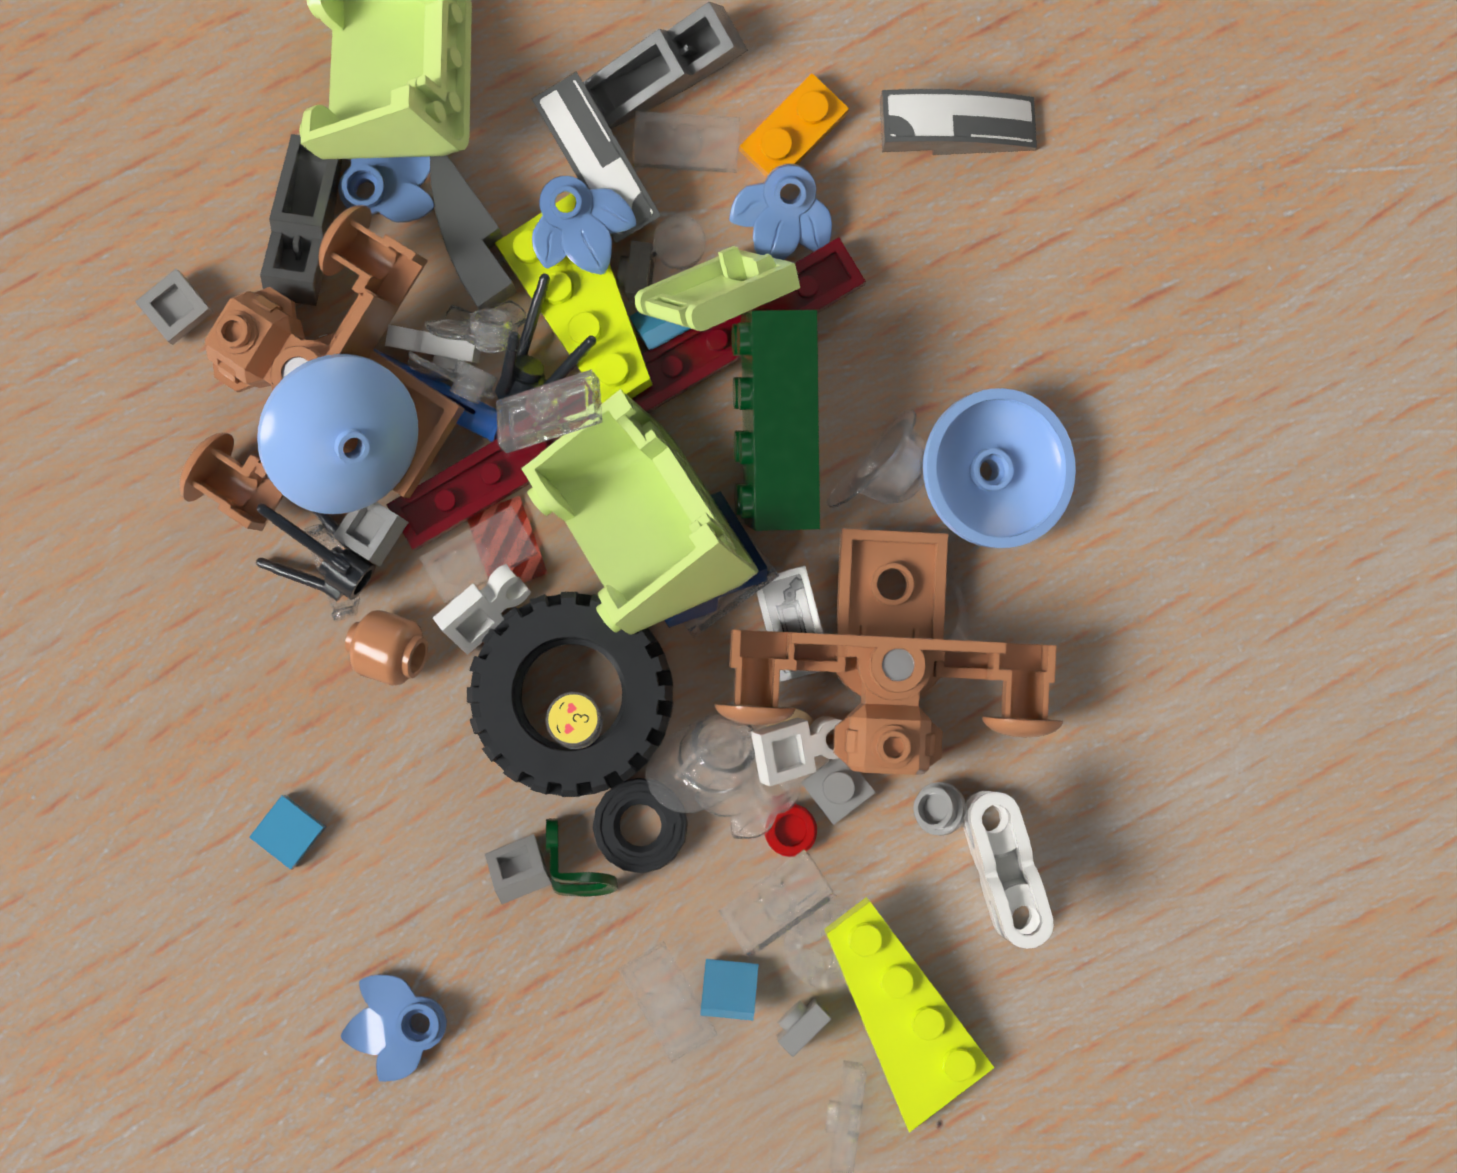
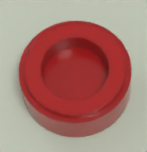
[764,803,817,857]

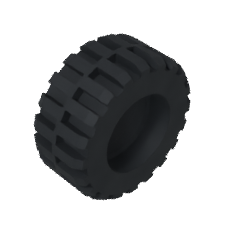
[467,592,674,797]

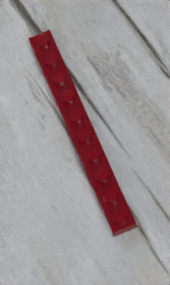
[386,237,866,551]

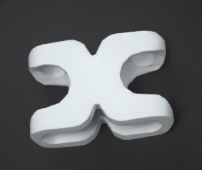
[962,791,1054,949]

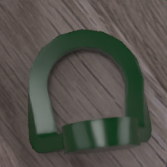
[546,818,618,897]

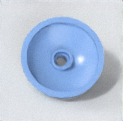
[257,354,418,514]
[923,388,1076,548]

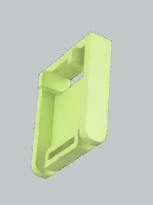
[635,246,800,331]

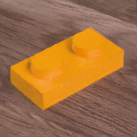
[739,73,849,178]

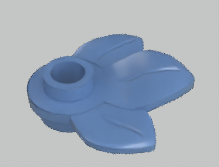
[338,156,435,223]
[729,164,832,260]
[532,176,636,275]
[341,974,447,1082]

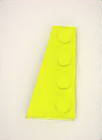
[495,193,653,403]
[824,897,994,1133]

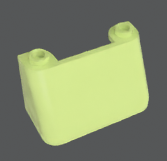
[299,0,472,159]
[522,389,758,635]

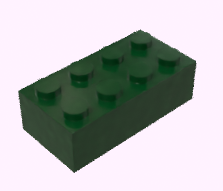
[732,310,820,531]

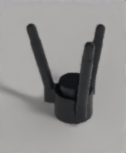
[495,273,596,410]
[256,503,376,601]

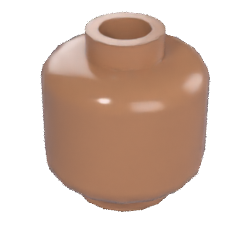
[345,610,428,686]

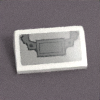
[755,566,823,682]

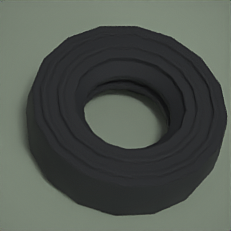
[592,778,688,873]

